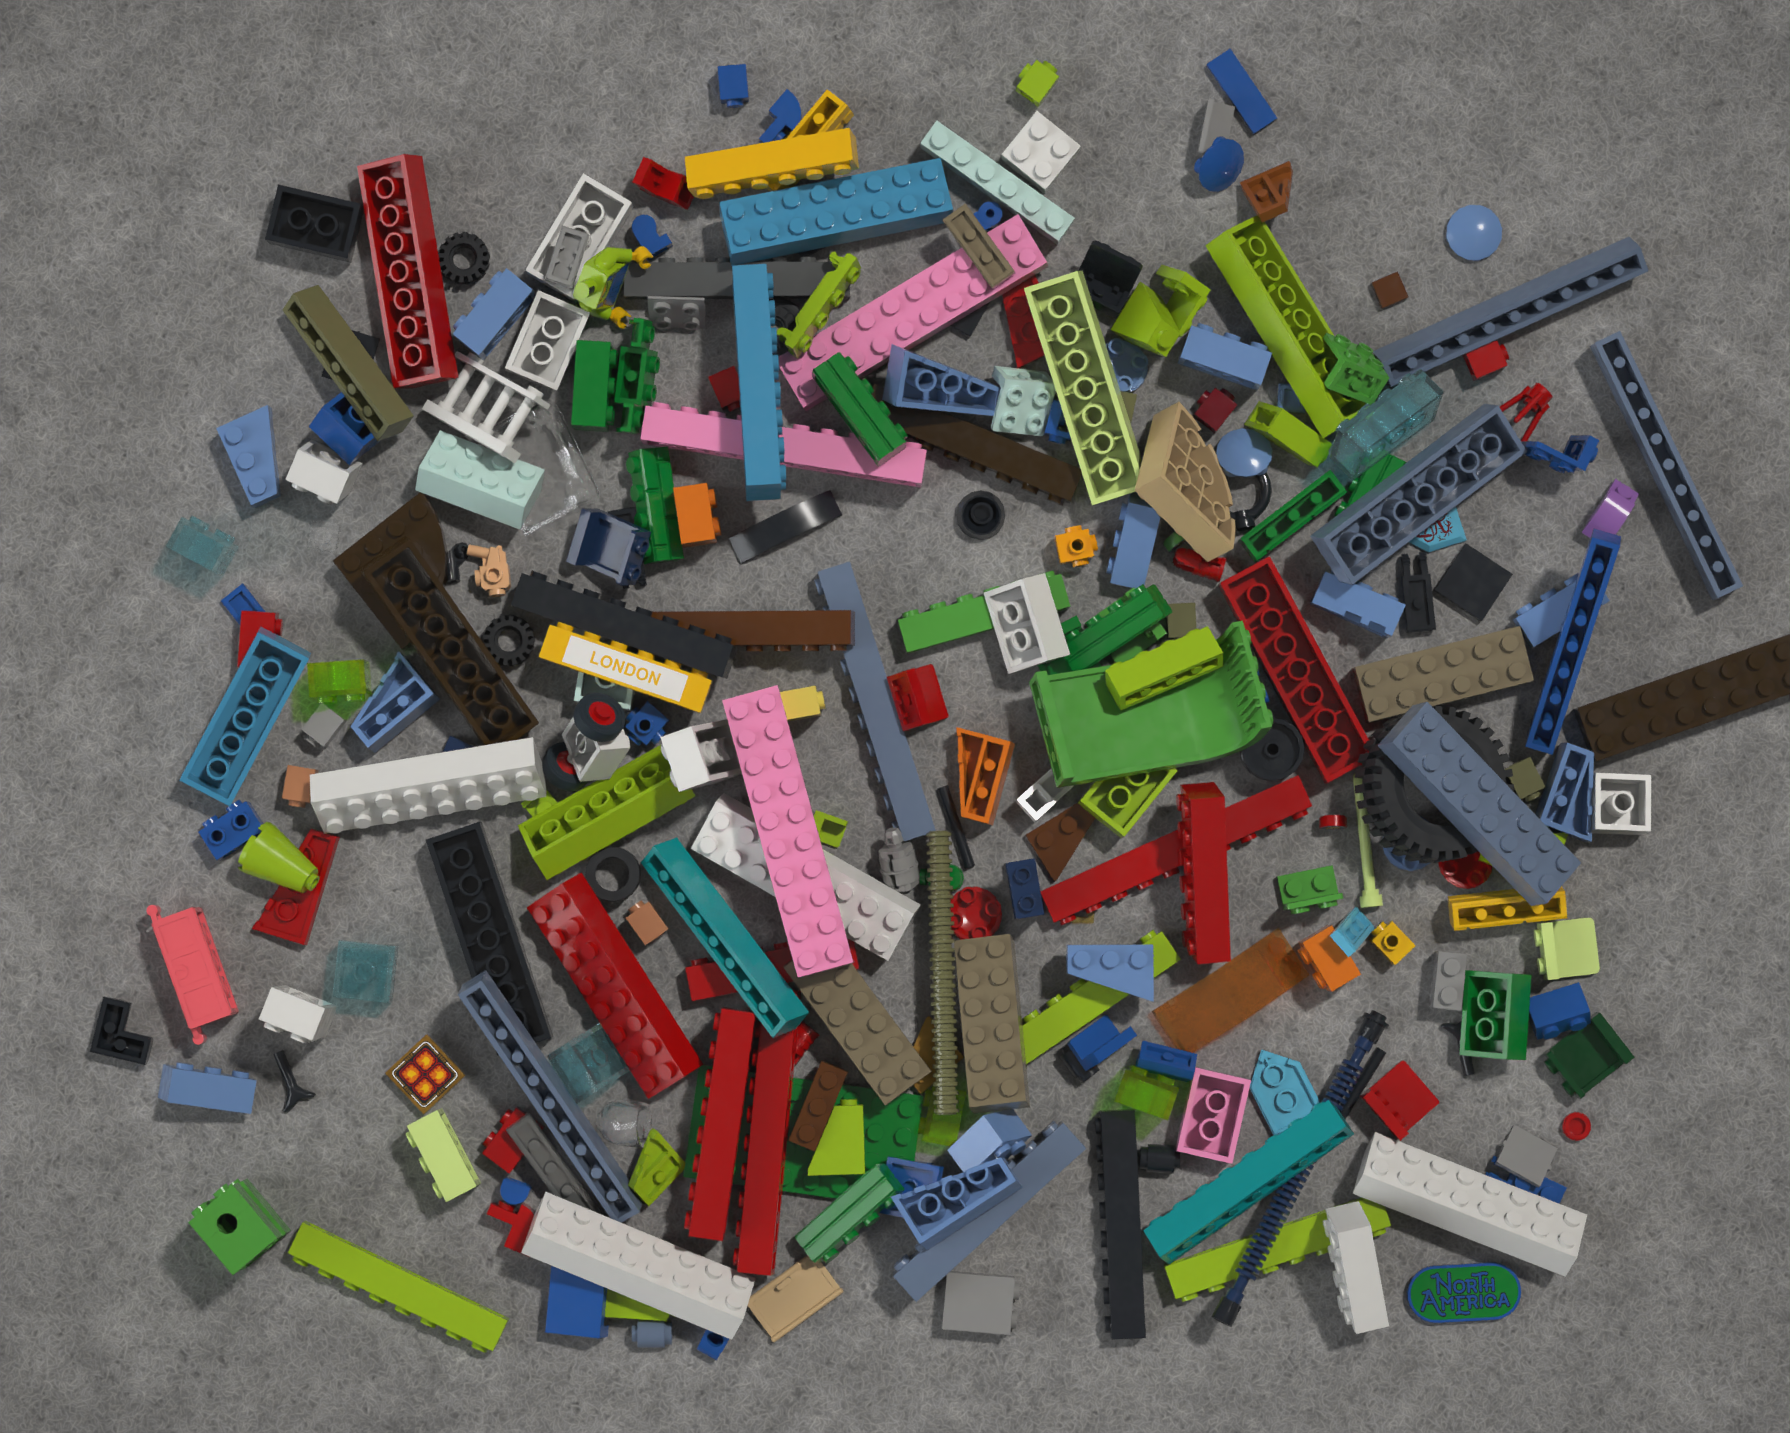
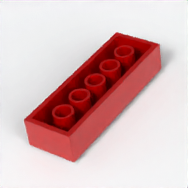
[1176,782,1231,964]

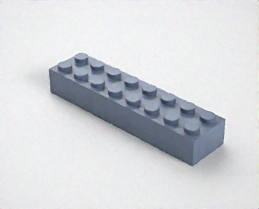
[1310,404,1527,585]
[1378,702,1581,906]
[893,1120,1086,1302]

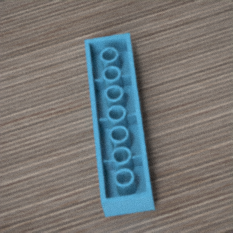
[719,158,953,266]
[732,264,786,501]

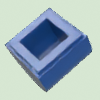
[500,1176,532,1205]

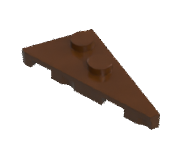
[1025,803,1095,881]

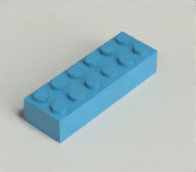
[179,627,311,806]

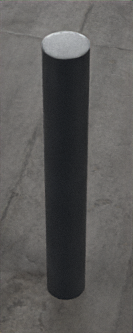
[937,785,975,869]
[1340,1047,1386,1120]

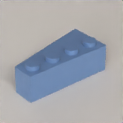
[882,344,1001,416]
[891,1157,1023,1250]

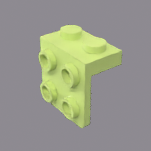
[1534,918,1600,980]

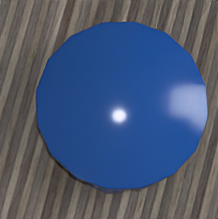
[1194,136,1244,192]

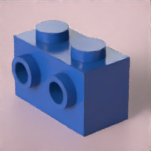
[199,800,264,861]
[1529,982,1591,1040]

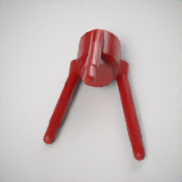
[1500,382,1553,442]

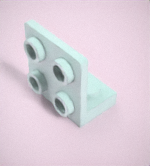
[991,366,1056,436]

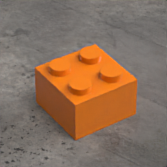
[673,483,722,548]
[1297,925,1361,992]

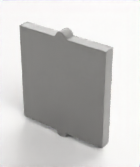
[1495,1124,1558,1188]

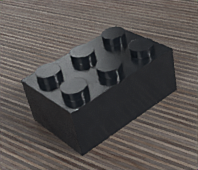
[265,184,364,263]

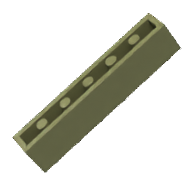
[282,285,414,441]

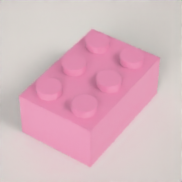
[1175,1067,1251,1164]

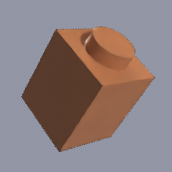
[282,765,319,808]
[626,900,669,946]

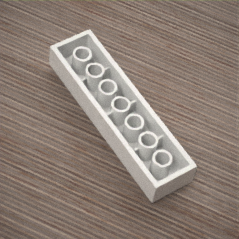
[310,737,546,834]
[691,793,920,961]
[1353,1132,1587,1277]
[521,1192,756,1340]

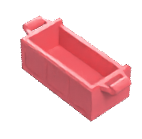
[146,905,239,1045]

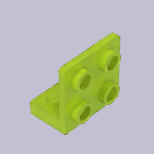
[1156,264,1211,337]

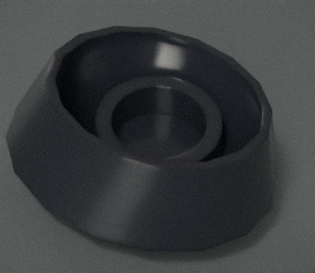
[956,490,1005,540]

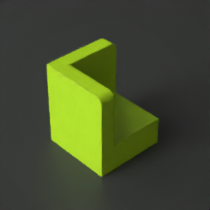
[814,810,848,847]

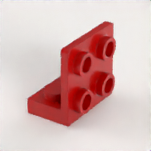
[887,664,949,731]
[1360,1060,1439,1141]

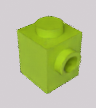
[1016,60,1059,107]

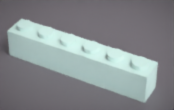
[920,120,1075,245]

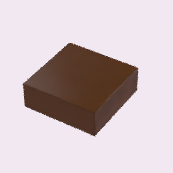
[1371,271,1408,309]

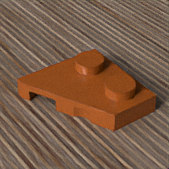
[1240,161,1293,223]

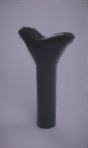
[1441,1020,1475,1076]
[273,1050,316,1112]

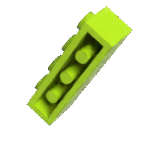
[1105,626,1223,710]

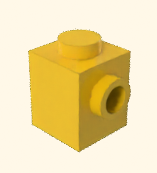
[1369,921,1416,965]

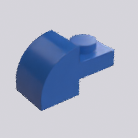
[759,89,802,143]

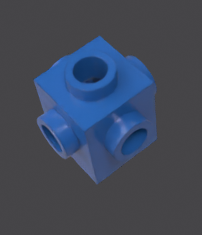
[625,701,670,746]

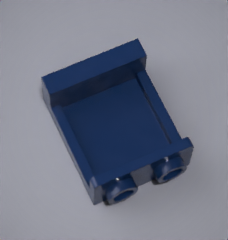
[566,508,651,585]
[1005,858,1044,919]

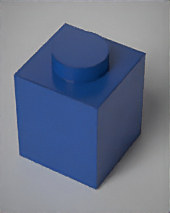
[718,64,749,108]

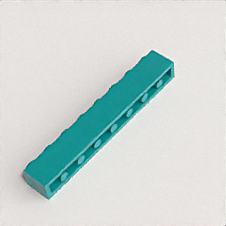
[641,838,809,1038]
[1143,1100,1354,1264]

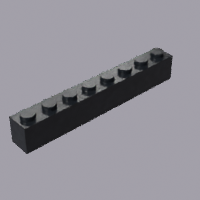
[511,570,738,679]
[1095,1109,1146,1340]

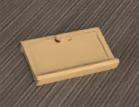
[748,1255,843,1343]

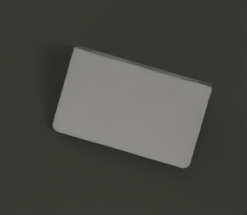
[1196,98,1235,158]

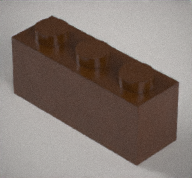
[789,1060,848,1151]

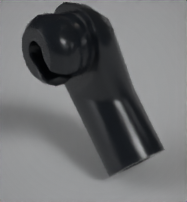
[446,542,468,584]

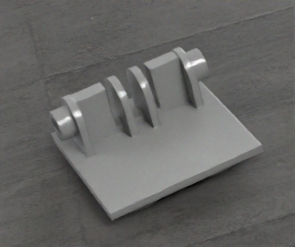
[648,296,706,330]

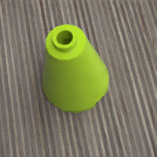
[238,822,320,893]

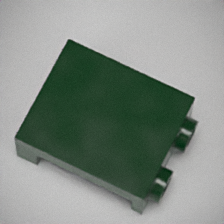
[1543,1012,1635,1099]

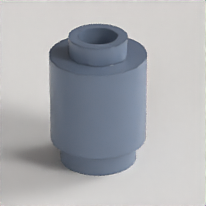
[632,1319,672,1348]

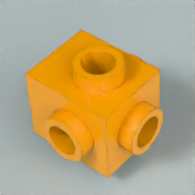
[1054,525,1098,567]

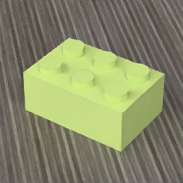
[406,1108,481,1202]

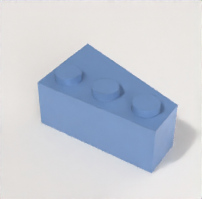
[216,405,281,508]
[1310,570,1406,639]
[1513,573,1610,648]
[351,651,440,753]
[1535,743,1594,842]
[1066,944,1154,1002]
[158,1062,257,1114]

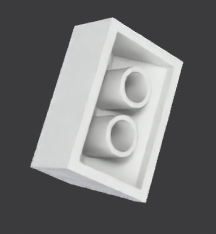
[505,290,590,391]
[984,573,1070,674]

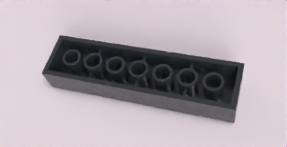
[426,822,554,1056]

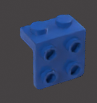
[1522,435,1599,474]

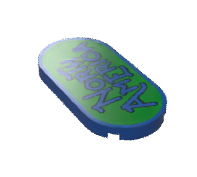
[1407,1262,1521,1323]

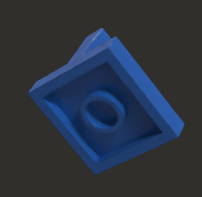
[879,1157,944,1218]

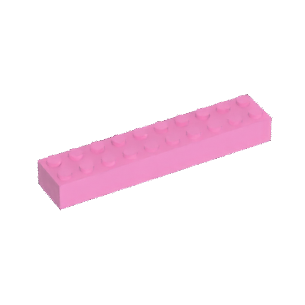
[778,214,1048,411]
[640,402,927,488]
[722,685,854,978]

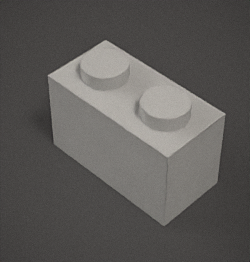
[1430,951,1467,1011]

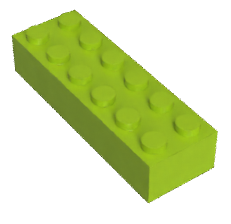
[517,745,695,880]

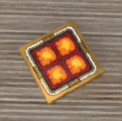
[385,1034,466,1114]

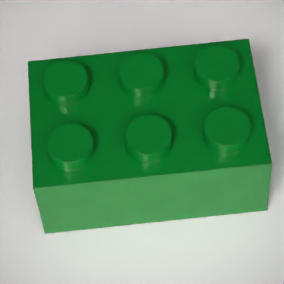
[571,340,619,432]
[1459,970,1531,1060]

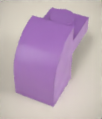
[1582,479,1639,538]

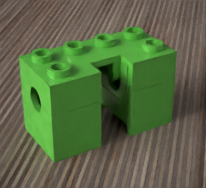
[188,1178,291,1275]

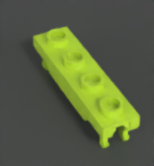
[777,252,861,359]

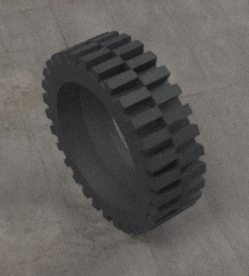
[1355,706,1514,863]

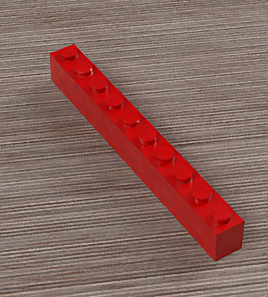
[1040,775,1312,925]
[733,990,802,1276]

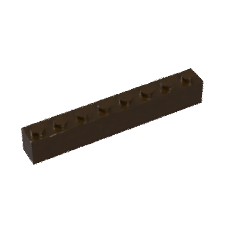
[871,384,1082,506]

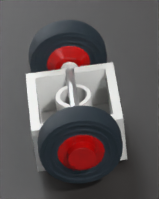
[542,693,631,791]

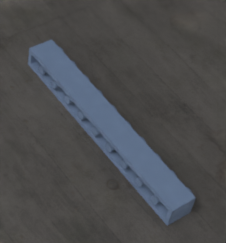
[1373,237,1648,387]
[1590,331,1743,600]
[814,562,936,842]
[458,970,642,1223]

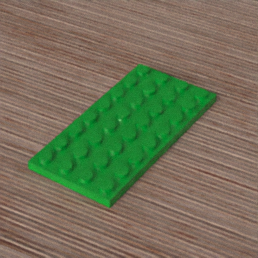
[683,1065,923,1199]

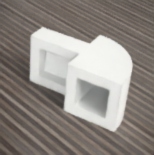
[1015,768,1074,822]

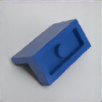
[1067,1015,1137,1071]
[1135,1040,1197,1082]

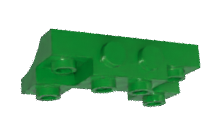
[614,318,660,435]

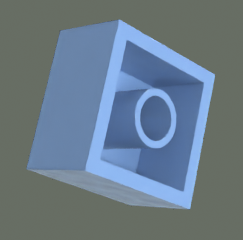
[947,1109,1032,1172]

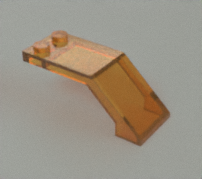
[1151,928,1309,1053]

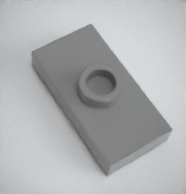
[545,225,590,289]

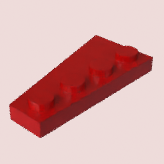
[1002,275,1045,368]
[252,829,340,945]

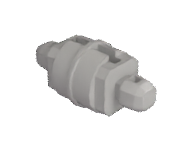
[878,828,920,900]

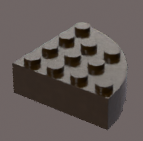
[333,492,448,651]

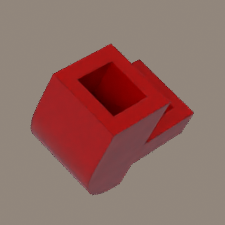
[632,157,694,210]
[487,1200,535,1257]

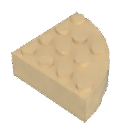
[1135,402,1236,562]

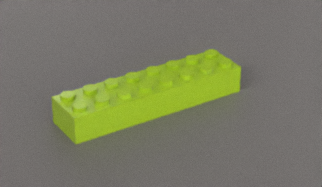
[1205,215,1377,438]

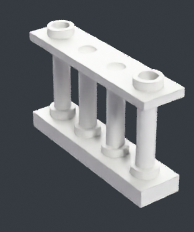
[422,351,550,463]

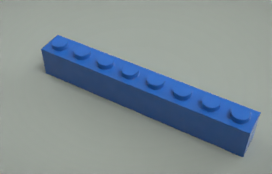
[1525,528,1621,755]

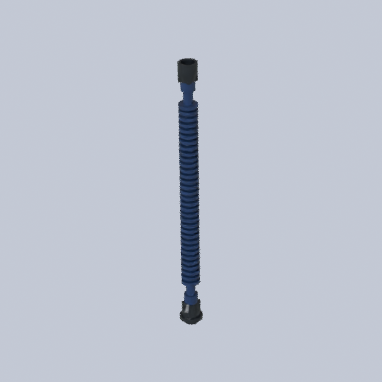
[1211,1010,1389,1327]

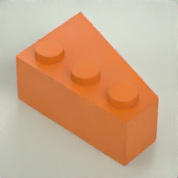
[956,727,1015,826]

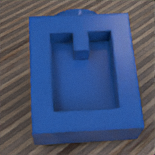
[1044,400,1072,445]

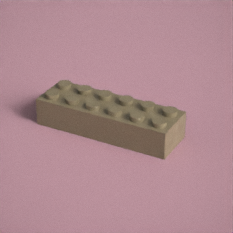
[1352,626,1534,723]
[954,934,1030,1114]
[783,959,931,1105]

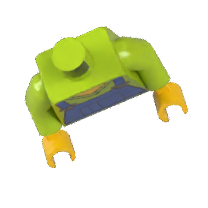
[573,246,654,329]

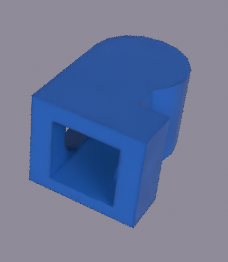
[973,201,1002,232]
[632,215,673,260]
[697,1329,729,1360]

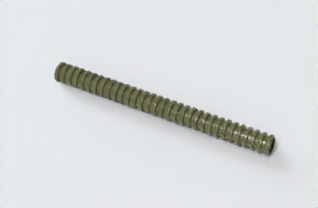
[926,831,959,1115]

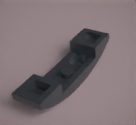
[729,490,842,564]

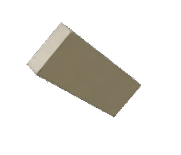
[943,203,1015,290]

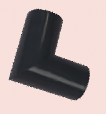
[90,997,153,1065]

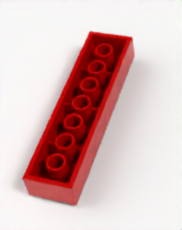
[357,154,459,389]
[1218,556,1369,783]
[527,872,703,1099]
[684,1007,756,1241]

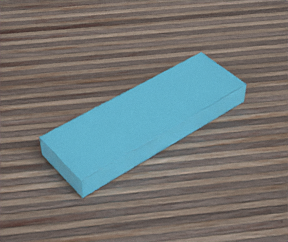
[1330,907,1374,957]

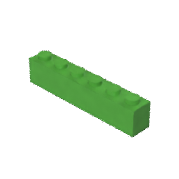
[898,571,1070,654]

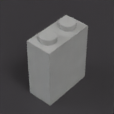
[942,1271,1020,1335]

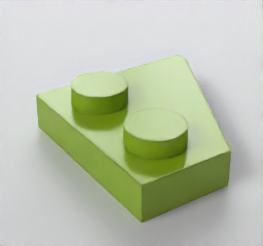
[628,1128,685,1206]

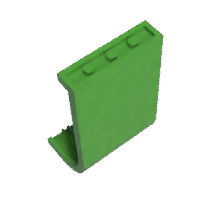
[1029,621,1273,788]

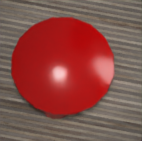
[1438,851,1492,889]
[951,887,1002,940]

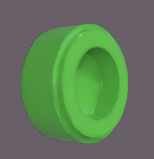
[1163,532,1186,552]

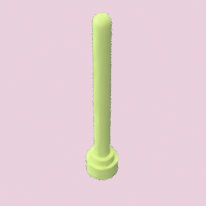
[1353,774,1383,908]

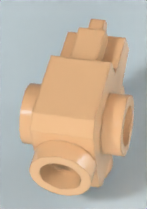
[467,544,511,597]

